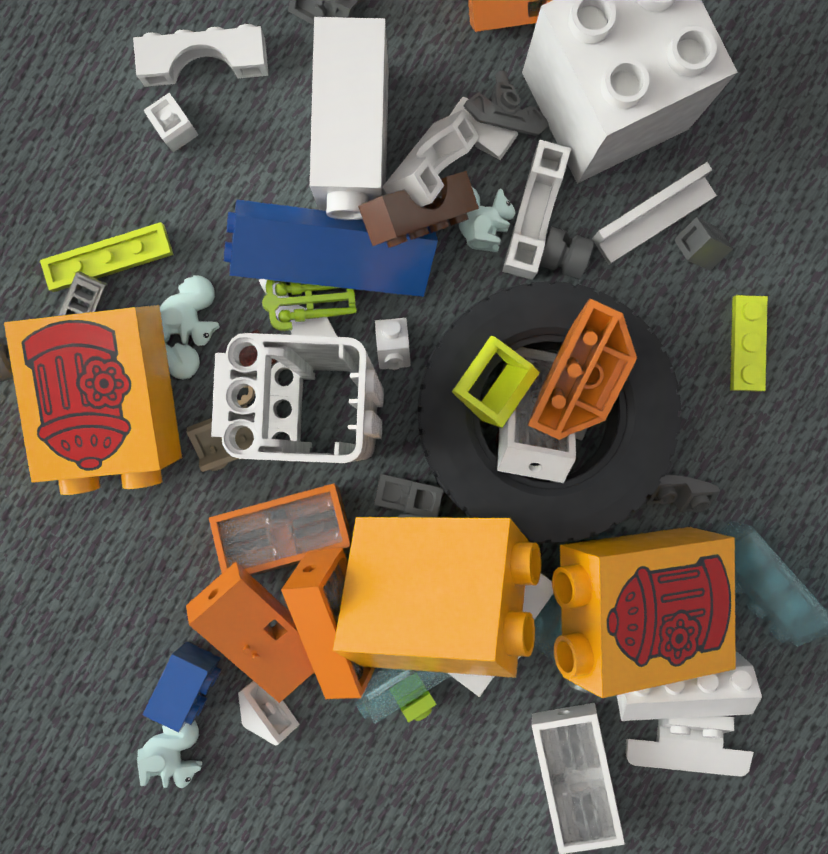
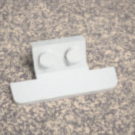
[626,716,754,776]

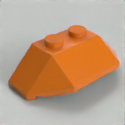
[528,298,637,440]

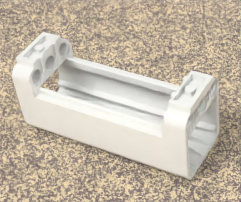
[211,333,384,463]

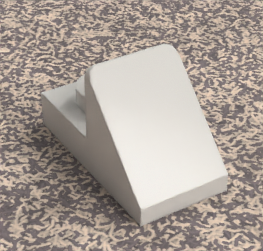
[144,93,198,152]

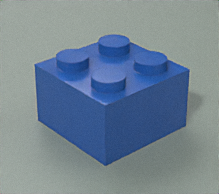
[142,642,222,733]

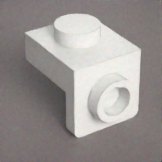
[375,318,411,370]

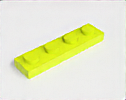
[40,222,174,292]

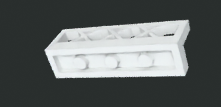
[592,162,717,265]

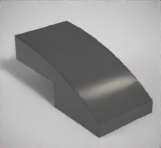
[374,474,443,518]

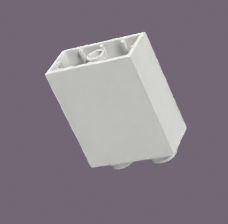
[310,17,389,220]

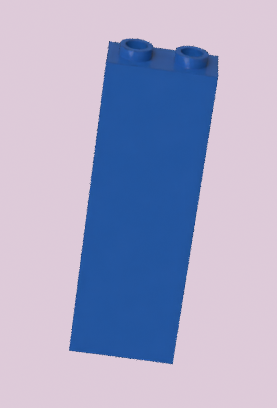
[224,199,438,297]

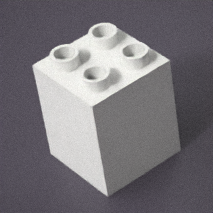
[522,0,737,184]

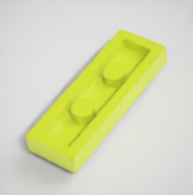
[730,295,768,392]

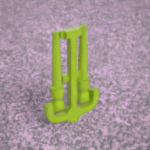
[262,280,356,331]

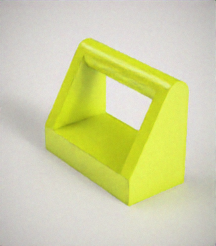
[452,336,540,428]

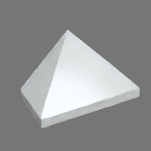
[238,681,300,746]

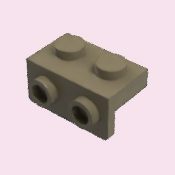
[186,405,254,472]

